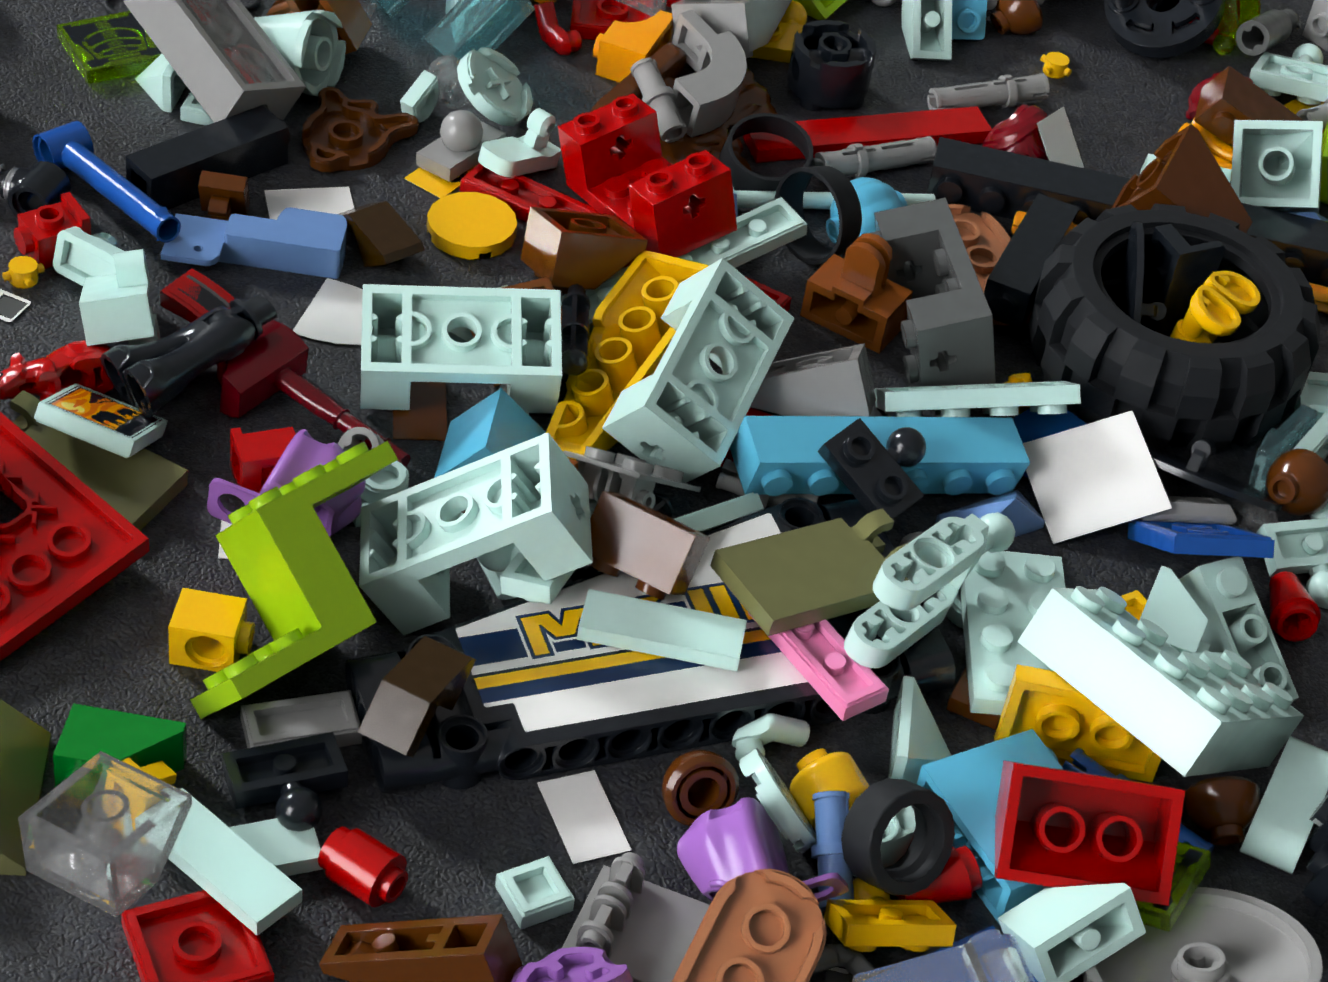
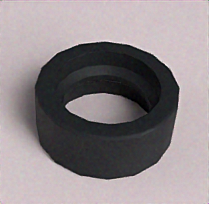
[841,778,955,896]

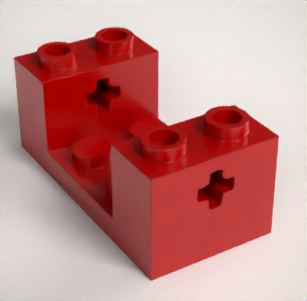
[557,93,737,258]

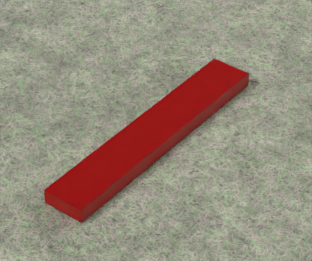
[743,106,992,163]

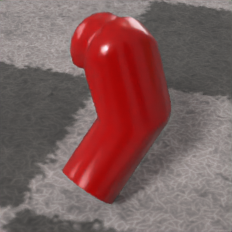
[533,1,582,56]

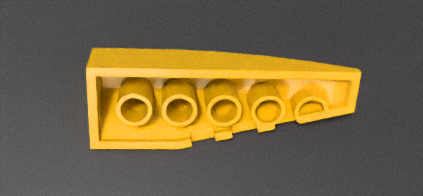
[546,250,709,461]

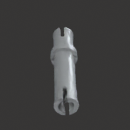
[927,73,1050,110]
[813,136,937,180]

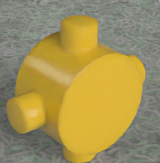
[1040,52,1072,79]
[2,256,45,289]

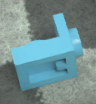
[952,0,987,40]

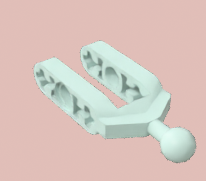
[844,512,1015,668]

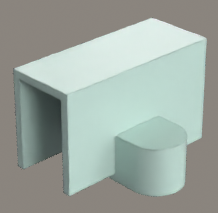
[79,249,160,346]

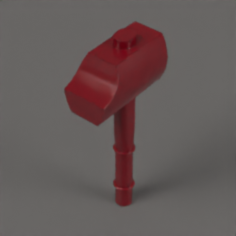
[216,320,411,467]

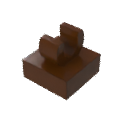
[198,170,250,221]

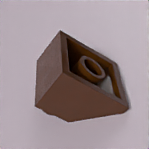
[520,207,648,294]

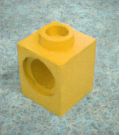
[168,588,255,672]

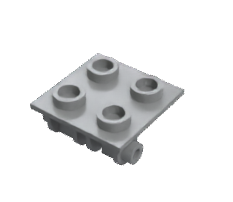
[563,446,701,509]
[562,852,709,982]

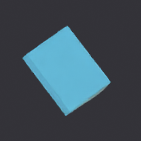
[434,388,546,478]

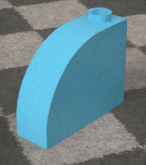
[917,729,1064,925]

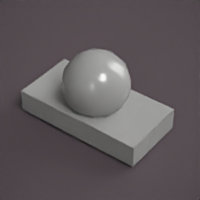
[416,109,506,182]

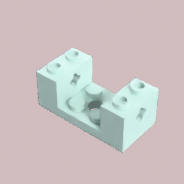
[602,258,794,483]
[360,284,562,414]
[359,432,593,635]

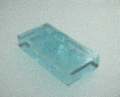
[1248,404,1318,492]

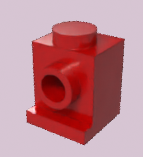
[13,192,91,269]
[230,427,296,493]

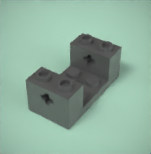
[870,198,996,386]

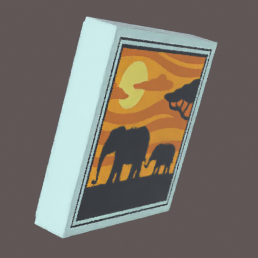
[34,383,168,458]

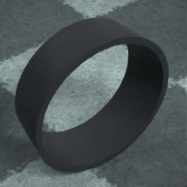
[719,113,813,191]
[775,166,862,265]

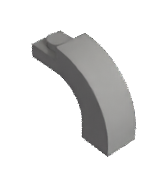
[672,9,747,137]

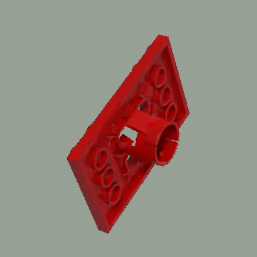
[0,412,150,661]

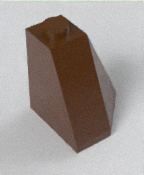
[1112,124,1253,234]

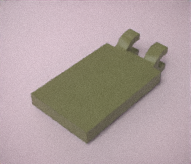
[10,390,188,531]
[710,509,909,636]

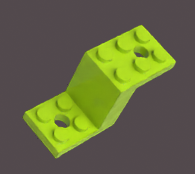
[190,441,398,719]

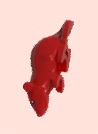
[0,340,114,401]

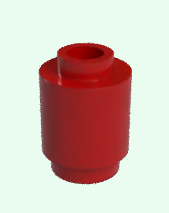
[318,826,408,908]

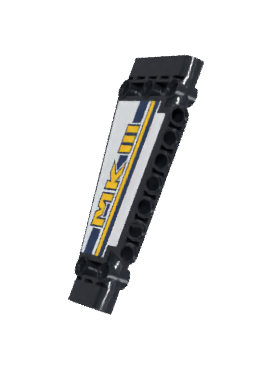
[345,498,956,792]

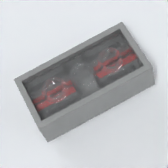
[123,0,306,123]

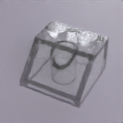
[18,751,192,917]

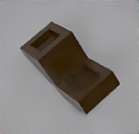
[338,201,425,267]
[358,636,476,758]

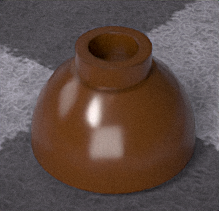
[990,0,1043,35]
[1266,449,1328,516]
[662,750,739,826]
[1184,776,1260,846]

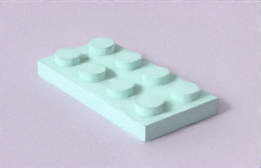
[875,381,1081,417]
[960,551,1066,715]

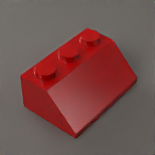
[995,760,1186,906]

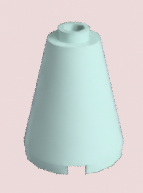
[254,10,346,96]

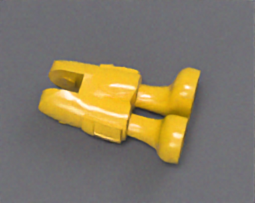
[1170,271,1261,343]

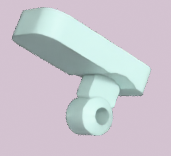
[478,108,561,177]
[53,226,124,286]

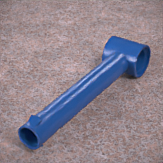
[32,121,181,243]

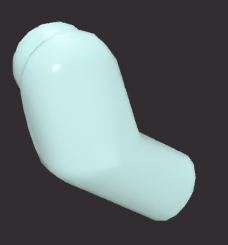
[731,713,810,762]

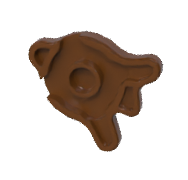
[302,87,419,172]

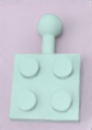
[1249,43,1328,105]

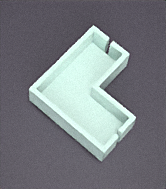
[1018,586,1304,777]

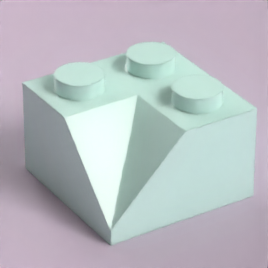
[1231,120,1323,213]

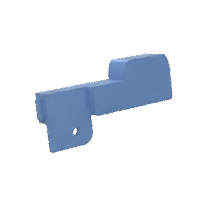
[161,207,347,279]

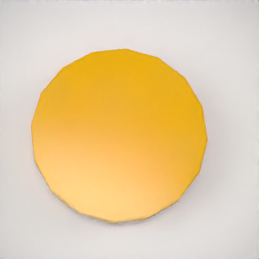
[426,192,517,260]

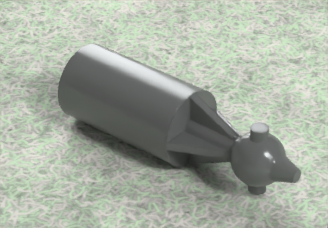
[1236,9,1303,56]

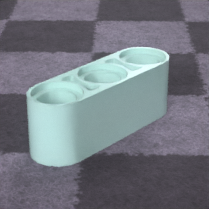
[1240,736,1328,874]

